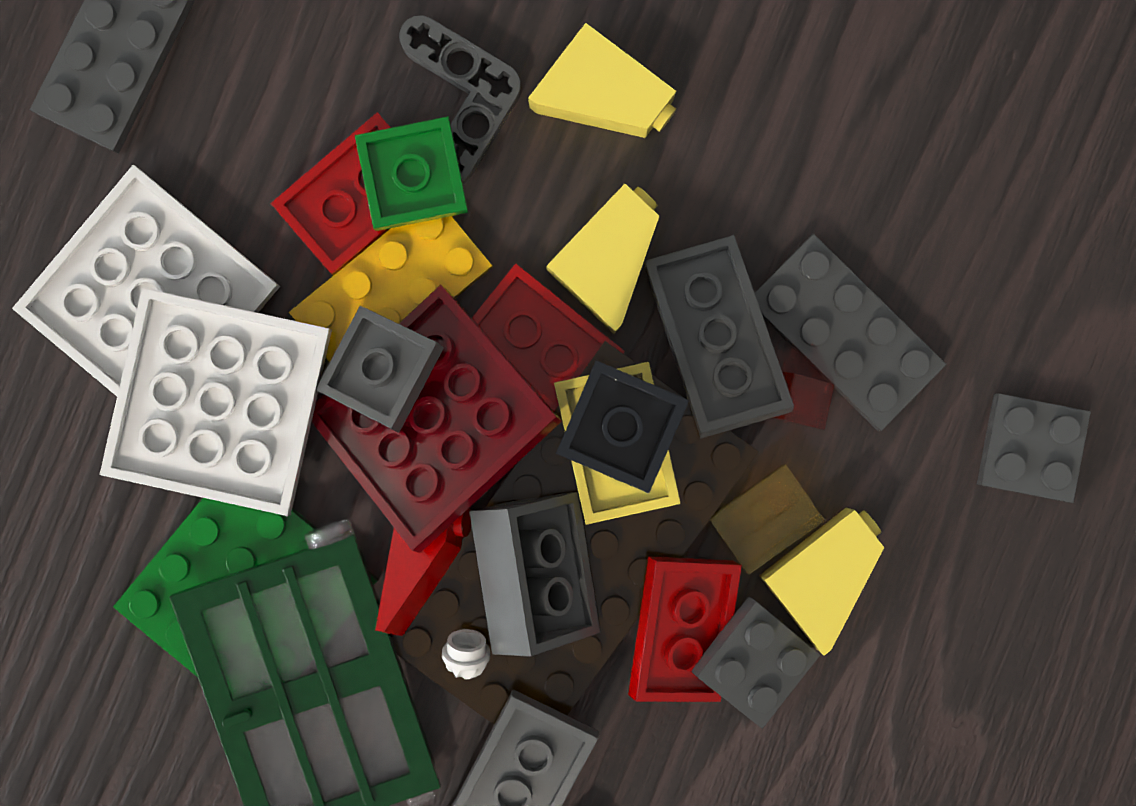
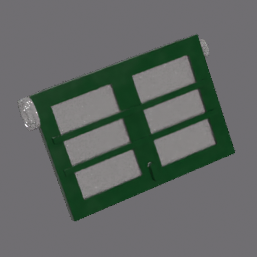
[169,519,441,806]

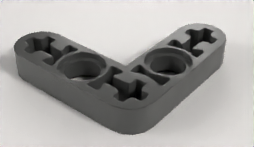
[399,15,521,185]

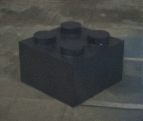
[556,360,689,493]

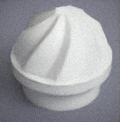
[442,629,490,679]

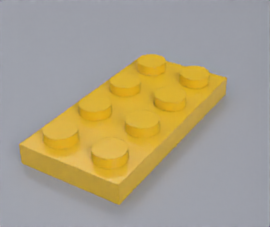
[289,216,493,362]

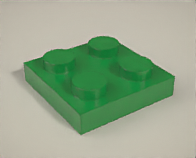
[355,116,468,231]

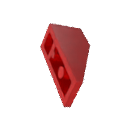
[375,508,472,636]

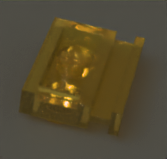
[709,464,825,575]

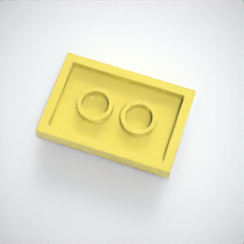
[554,362,680,525]

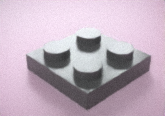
[316,306,444,433]
[977,394,1091,503]
[691,597,820,729]

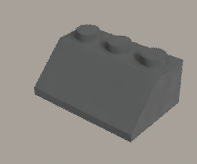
[469,492,600,656]

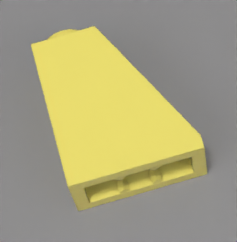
[528,23,676,138]
[547,184,659,334]
[759,508,884,655]

